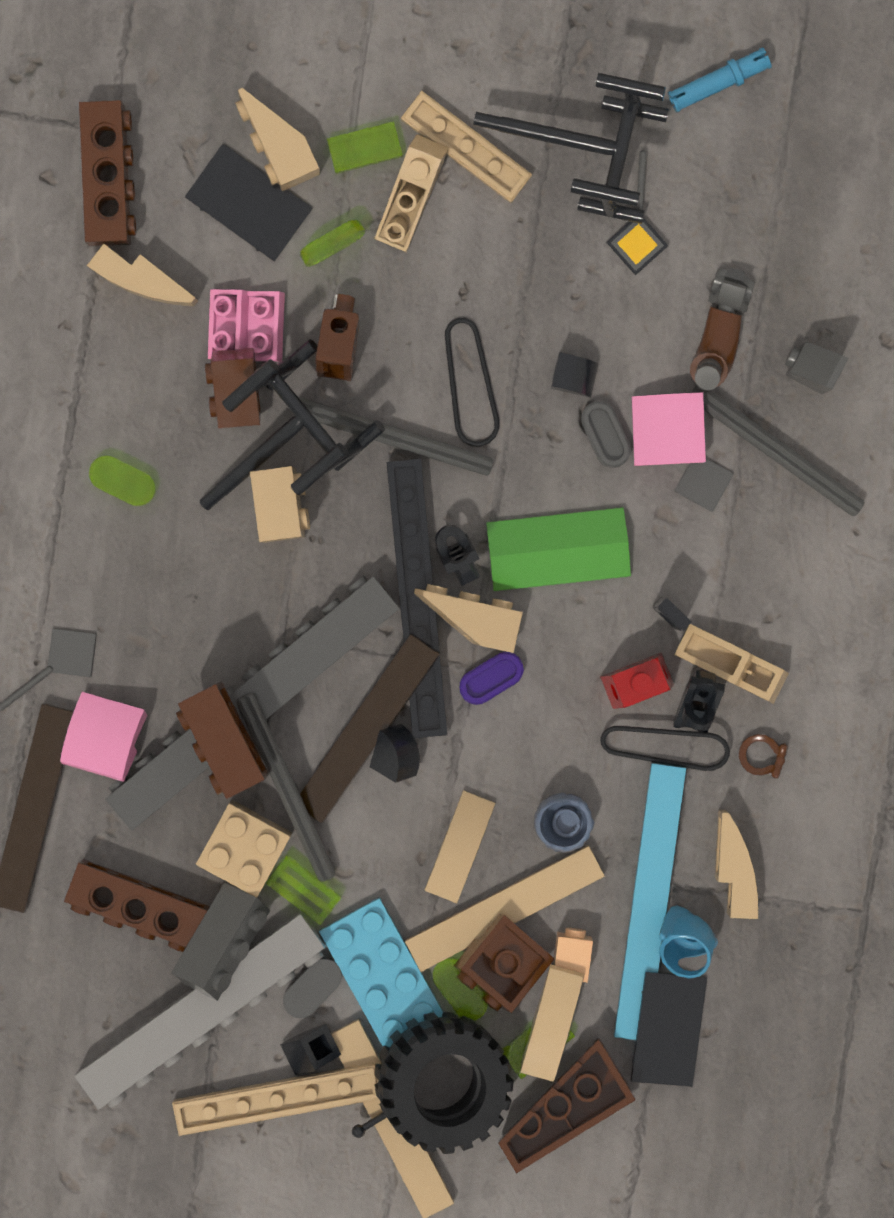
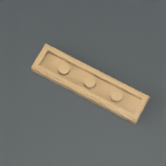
[401,91,532,203]

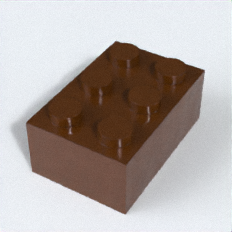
[176,681,269,799]

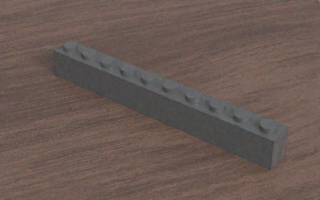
[105,576,400,831]

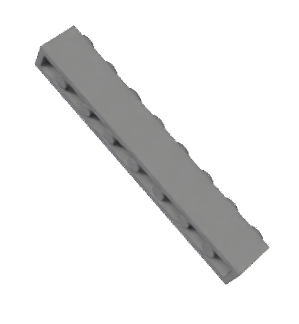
[74,910,326,1110]

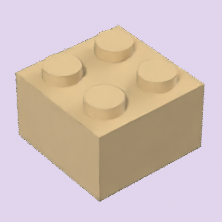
[250,466,310,543]
[196,800,293,897]

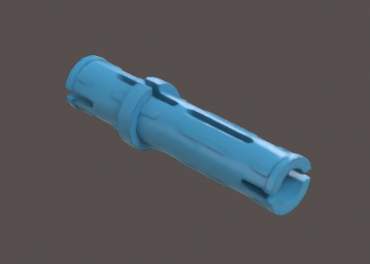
[667,47,772,113]

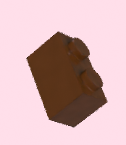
[205,348,261,428]

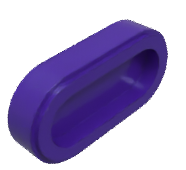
[459,652,524,705]

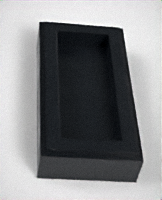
[653,597,692,631]

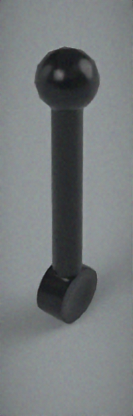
[352,1096,416,1138]

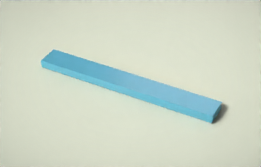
[614,763,686,1040]

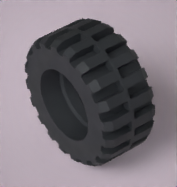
[374,1012,514,1154]

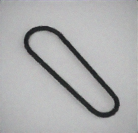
[445,318,499,447]
[600,726,730,771]

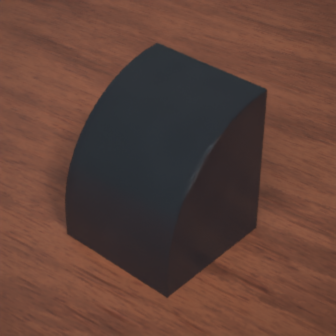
[551,352,598,398]
[369,724,420,783]
[280,1024,341,1075]

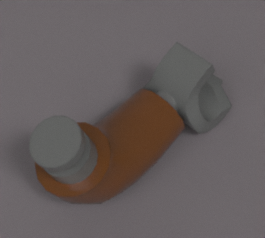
[690,268,755,390]

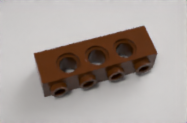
[79,100,137,246]
[64,859,210,952]

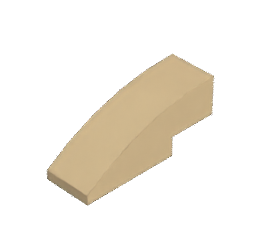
[87,244,198,306]
[674,624,789,704]
[425,790,495,903]
[715,810,758,919]
[520,964,584,1082]

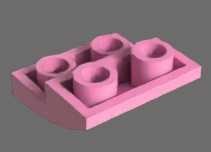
[208,289,285,362]
[631,392,706,466]
[60,692,147,782]

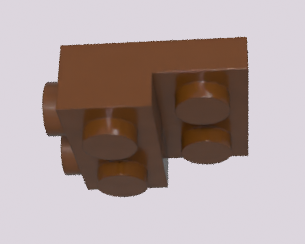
[454,914,554,1013]

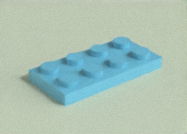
[319,897,444,1048]

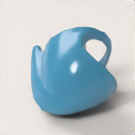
[659,905,718,979]

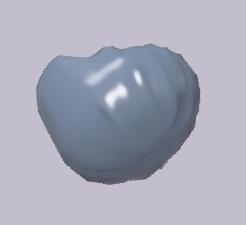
[534,792,595,853]

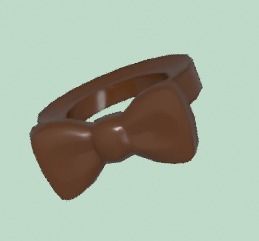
[739,734,788,778]

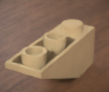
[235,88,320,191]
[374,134,449,252]
[414,584,523,653]

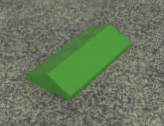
[486,508,631,591]

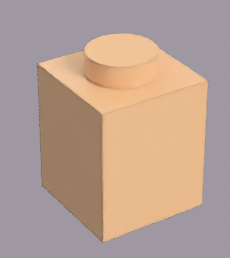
[553,928,593,983]

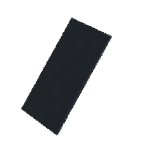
[185,144,313,262]
[630,972,707,1087]

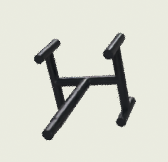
[473,73,669,224]
[200,339,385,510]

